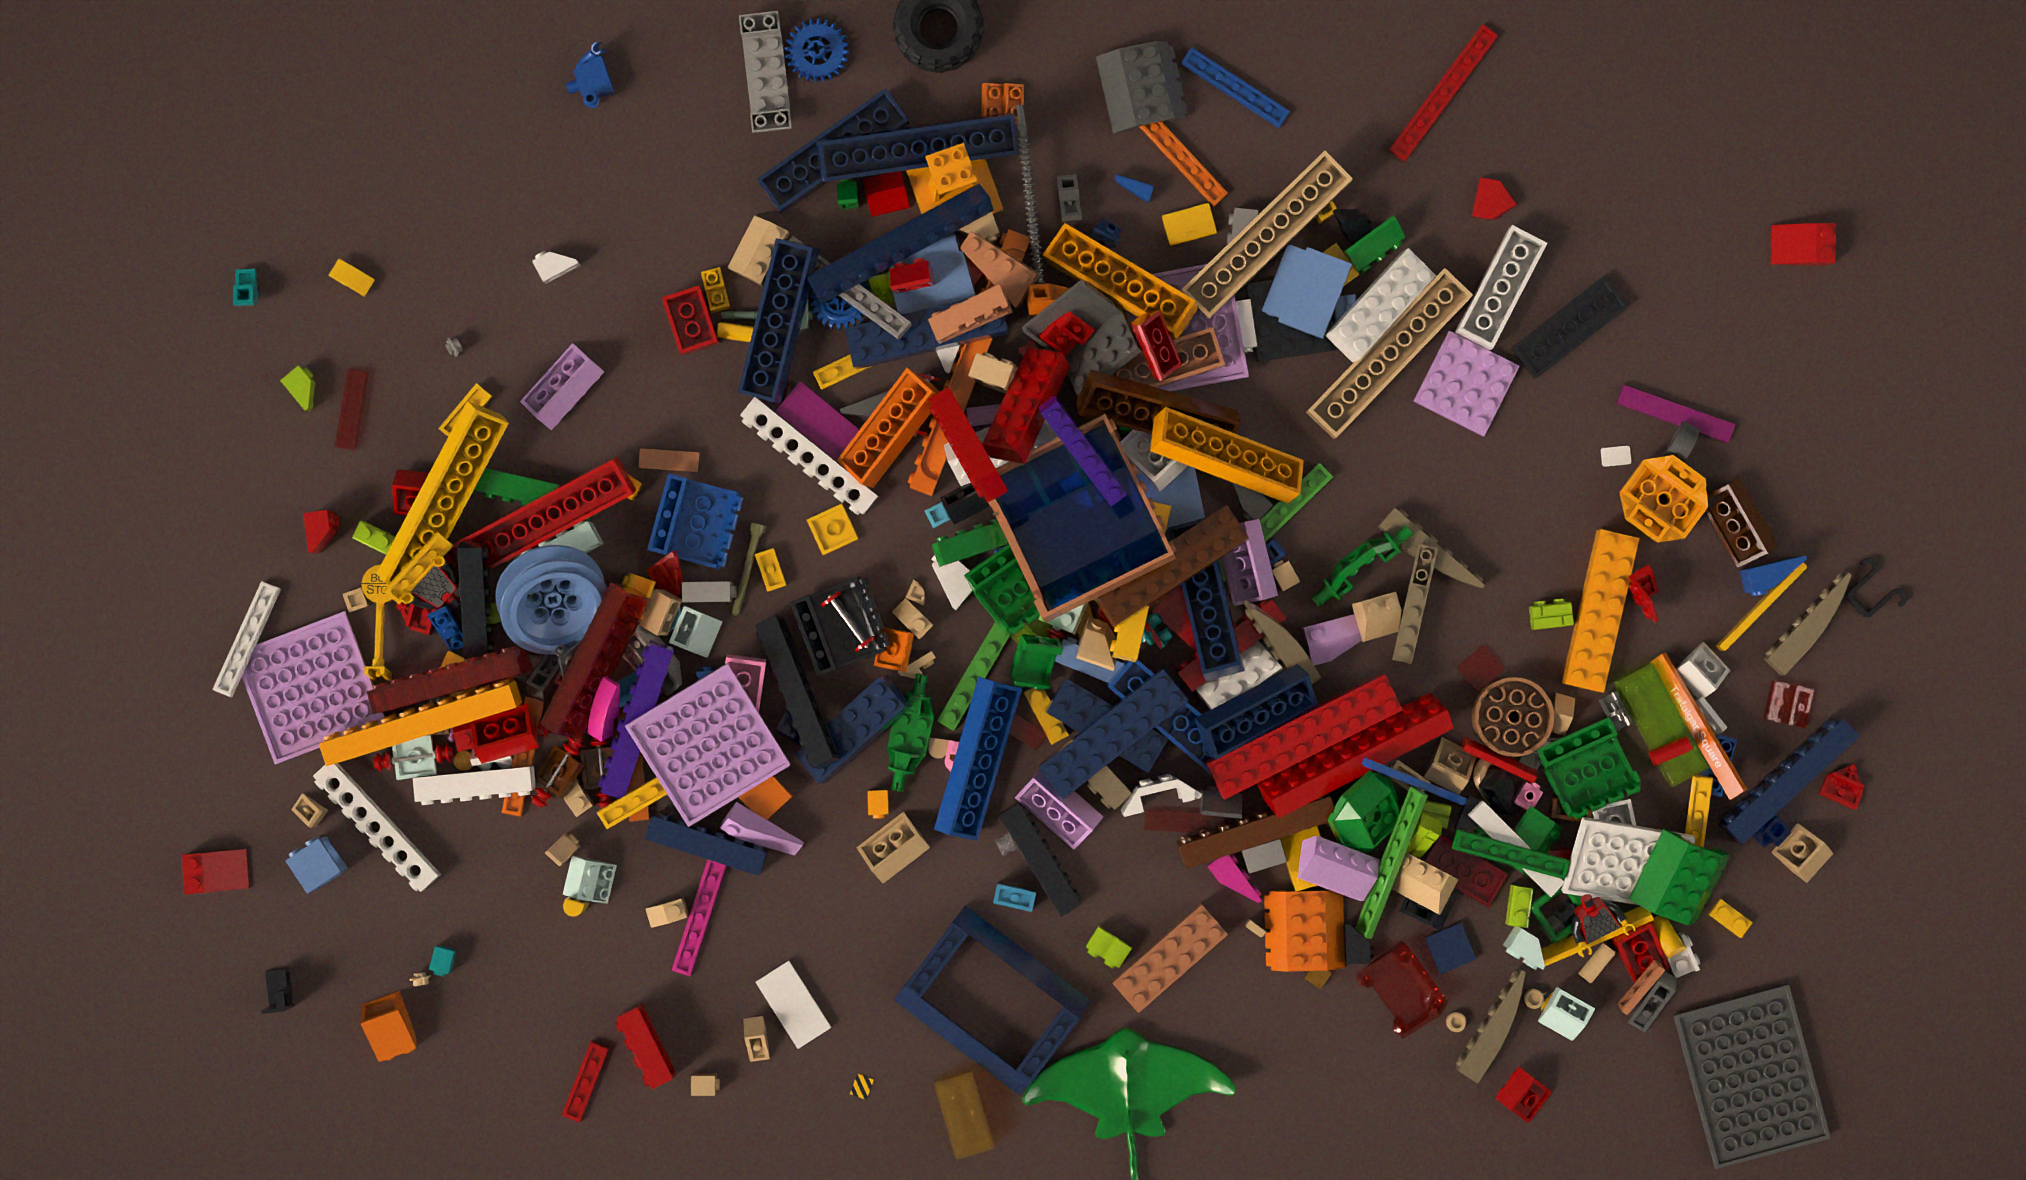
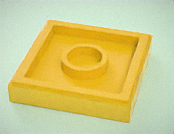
[806,503,859,555]

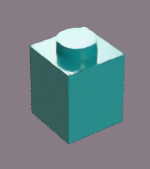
[429,945,457,976]

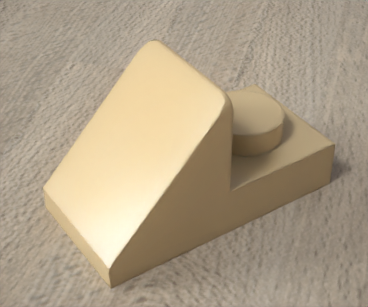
[898,651,936,682]

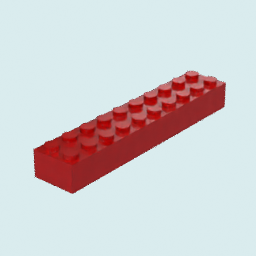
[444,456,636,578]
[1204,673,1403,800]
[1257,692,1454,818]

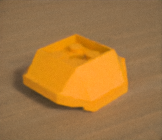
[1620,455,1708,543]

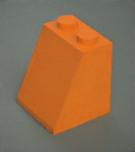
[360,991,417,1062]

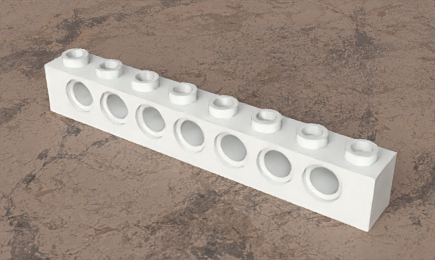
[740,397,878,515]
[313,763,442,892]

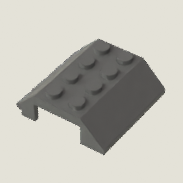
[1096,41,1188,134]

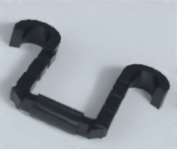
[1847,558,1907,618]

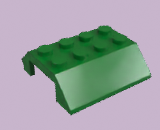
[964,531,1072,634]
[1537,717,1641,820]
[1629,829,1730,925]

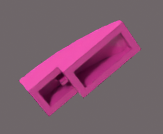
[588,676,620,742]

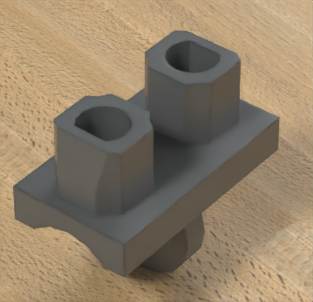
[1598,691,1633,731]

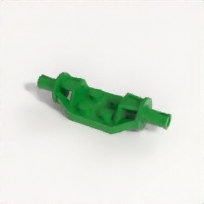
[1312,525,1414,607]
[887,673,935,792]

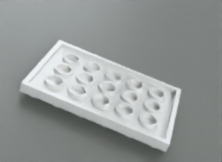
[1561,817,1696,905]

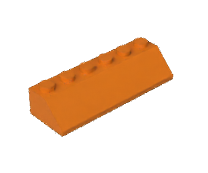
[836,368,939,488]

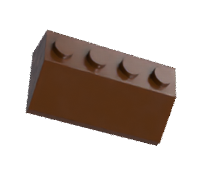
[1705,477,1779,568]

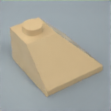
[1076,617,1117,671]

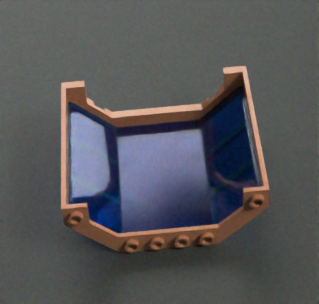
[988,414,1177,623]

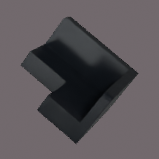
[261,968,294,1014]

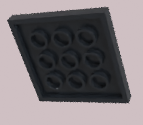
[1246,280,1336,362]

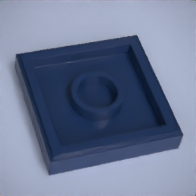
[1424,922,1476,975]

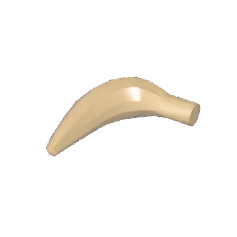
[1473,759,1492,804]

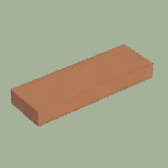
[639,448,700,472]
[1618,959,1665,1015]

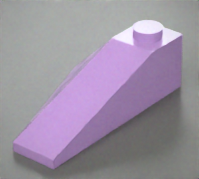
[1302,614,1362,665]
[719,802,804,855]

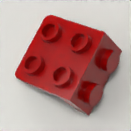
[1628,565,1659,623]

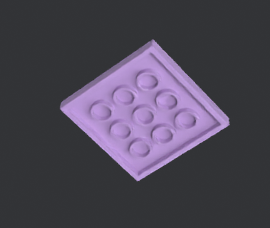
[1413,331,1519,437]

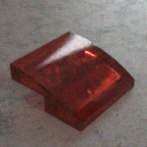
[1763,680,1814,728]

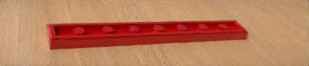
[1388,24,1499,162]

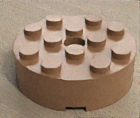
[1471,677,1554,757]

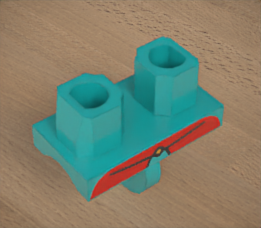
[1141,612,1174,649]

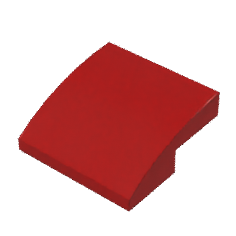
[1039,311,1095,356]

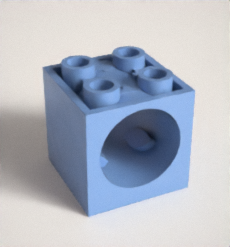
[286,836,348,894]

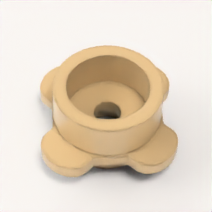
[410,972,431,986]

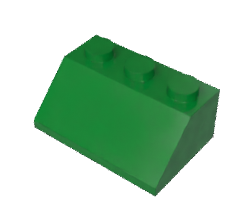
[1344,215,1405,274]
[1510,806,1562,878]

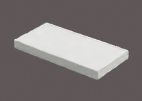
[755,961,831,1049]

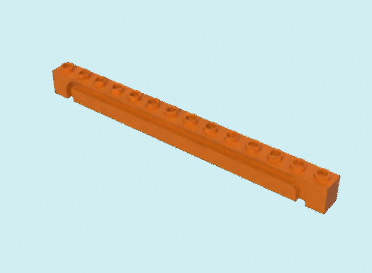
[908,229,1031,496]

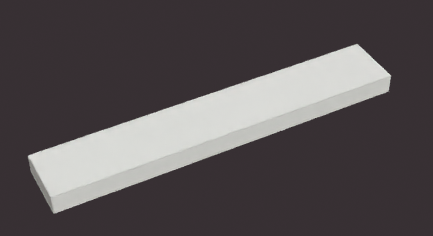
[212,581,281,698]
[1468,801,1564,897]

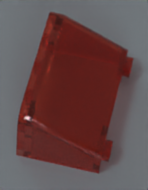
[1356,941,1447,1039]

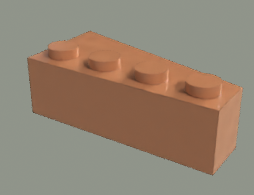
[960,231,1040,308]
[928,284,1013,344]

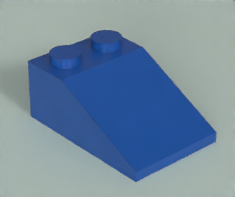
[1739,555,1807,596]

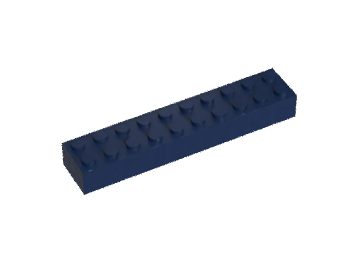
[816,113,1019,182]

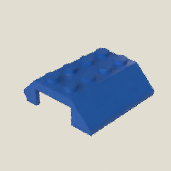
[647,473,744,570]

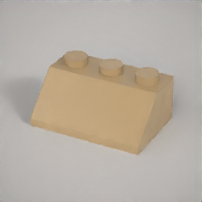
[727,216,789,286]
[856,812,930,883]
[1392,852,1458,915]

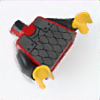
[399,552,461,610]
[1571,894,1635,957]

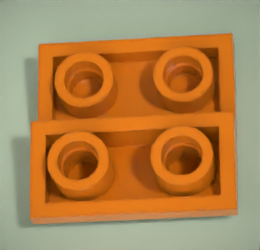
[981,83,1024,124]

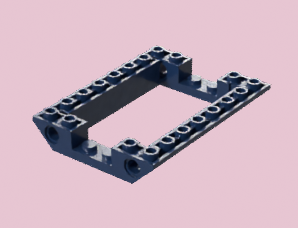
[893,905,1091,1096]

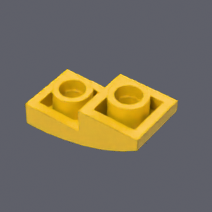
[328,259,375,297]
[701,267,730,313]

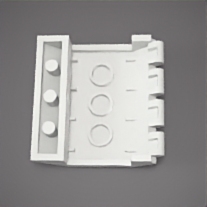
[1121,774,1202,817]

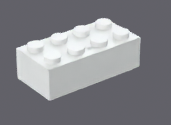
[1196,641,1283,710]

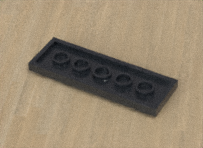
[1510,275,1629,379]

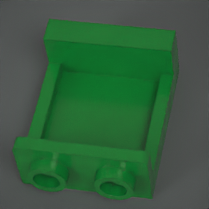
[1009,634,1063,690]

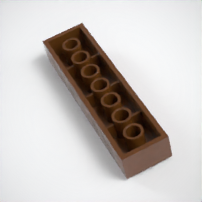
[1076,370,1241,434]
[1095,505,1249,629]
[1176,794,1334,869]

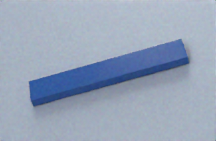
[1180,47,1290,128]
[1362,757,1467,806]

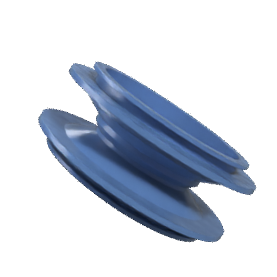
[496,545,610,654]

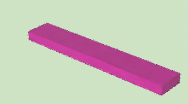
[672,860,727,976]

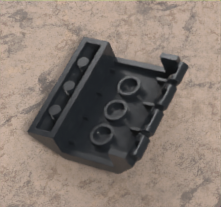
[790,576,891,676]

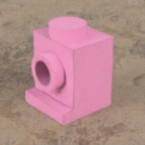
[1513,782,1543,811]

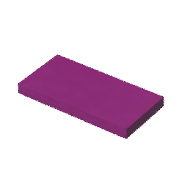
[775,381,859,462]

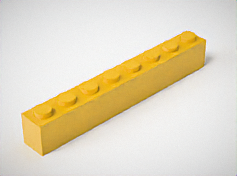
[1110,502,1171,662]

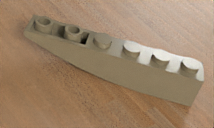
[1377,508,1485,589]
[1392,544,1438,664]
[1763,573,1852,675]
[1243,600,1321,684]
[1455,969,1526,1083]

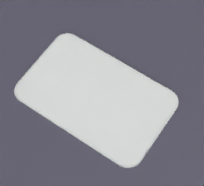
[1601,446,1631,467]

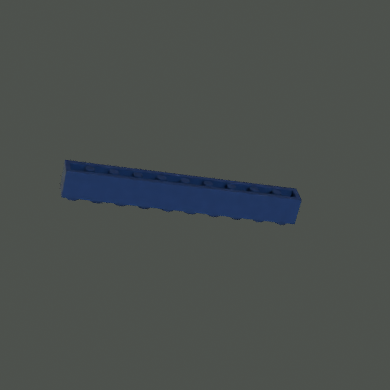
[807,183,994,304]

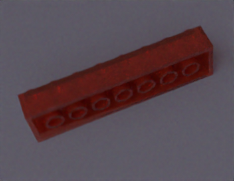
[540,582,651,739]
[366,646,533,714]

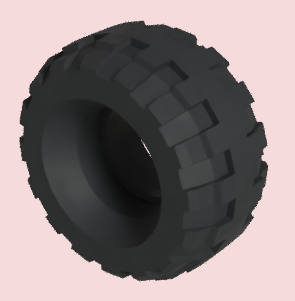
[893,0,984,73]

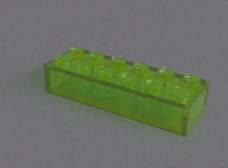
[1613,663,1709,787]

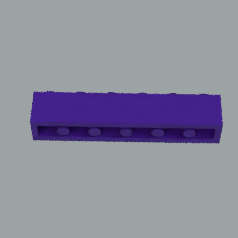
[1039,395,1127,506]

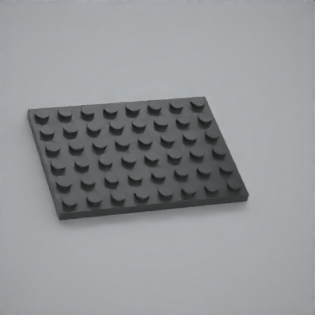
[1673,984,1831,1169]

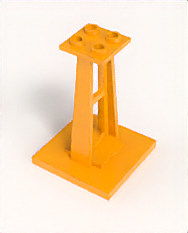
[906,143,1004,214]

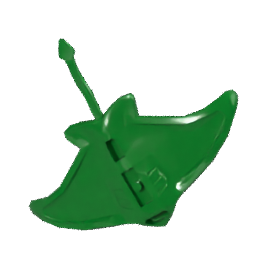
[1022,1027,1236,1180]

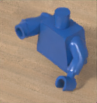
[565,42,616,108]

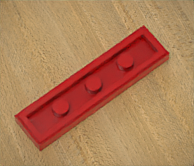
[1462,736,1537,783]
[561,1041,610,1123]

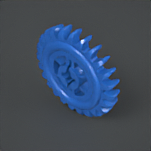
[785,18,850,83]
[810,280,874,331]

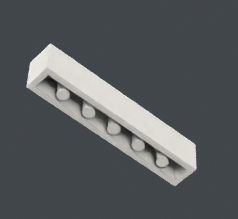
[413,766,536,805]

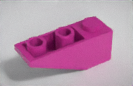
[1207,854,1262,903]

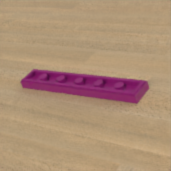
[1616,385,1735,443]

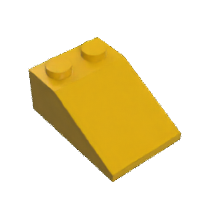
[1279,826,1320,891]

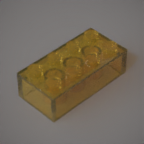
[934,1069,995,1160]

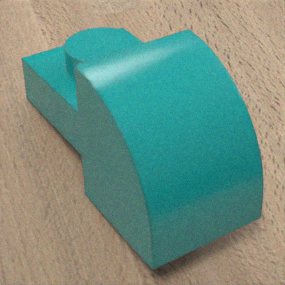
[233,269,259,306]

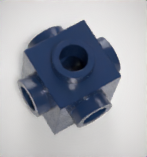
[1090,217,1122,249]

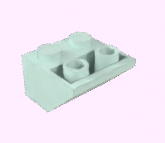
[669,606,723,658]
[563,856,617,904]
[1503,926,1545,970]
[1538,987,1595,1041]

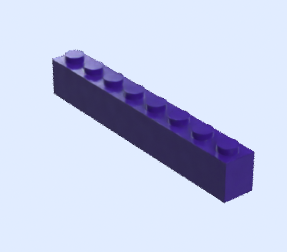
[598,640,674,798]

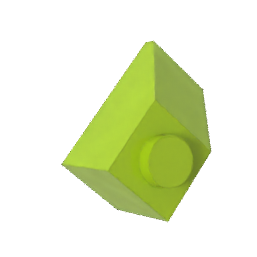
[280,365,315,412]

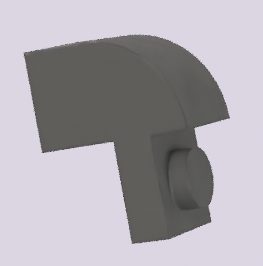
[1057,174,1082,222]
[1661,421,1700,461]

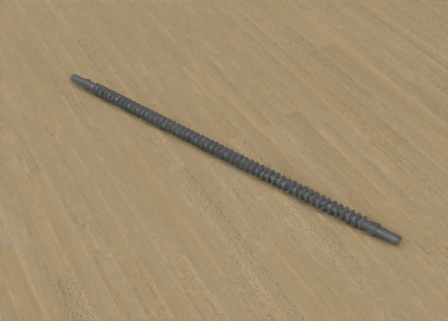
[1016,105,1064,481]

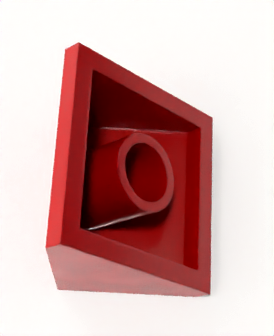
[863,171,910,217]

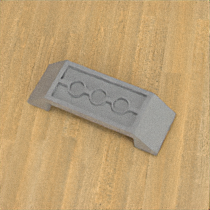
[739,11,792,133]

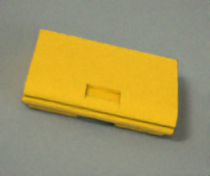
[1161,203,1217,246]

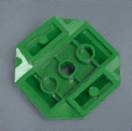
[1328,770,1400,853]

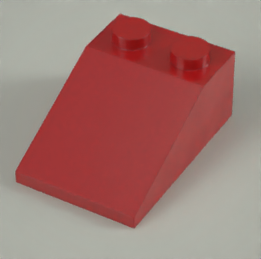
[1771,223,1836,266]
[182,849,250,894]
[1611,922,1670,983]

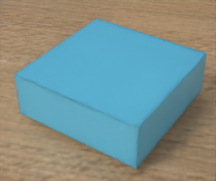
[925,502,951,528]

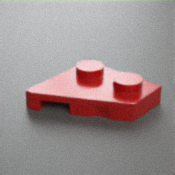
[646,550,683,597]

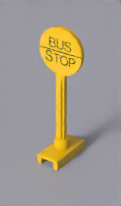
[361,564,393,681]

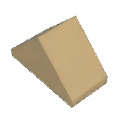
[1552,693,1575,736]
[291,793,328,828]

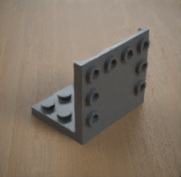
[1022,279,1142,396]

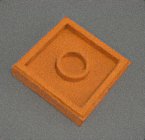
[874,628,914,672]

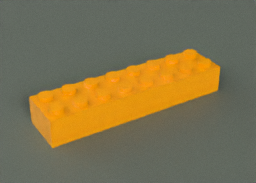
[1043,223,1198,340]
[1150,407,1304,503]
[1561,529,1640,693]

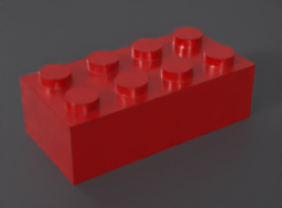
[615,1003,677,1090]

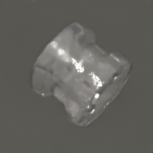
[994,832,1017,857]

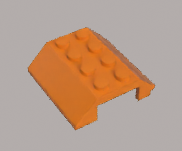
[1264,889,1345,972]

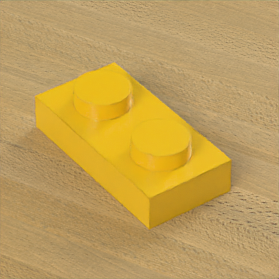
[755,548,787,592]
[1708,898,1753,938]

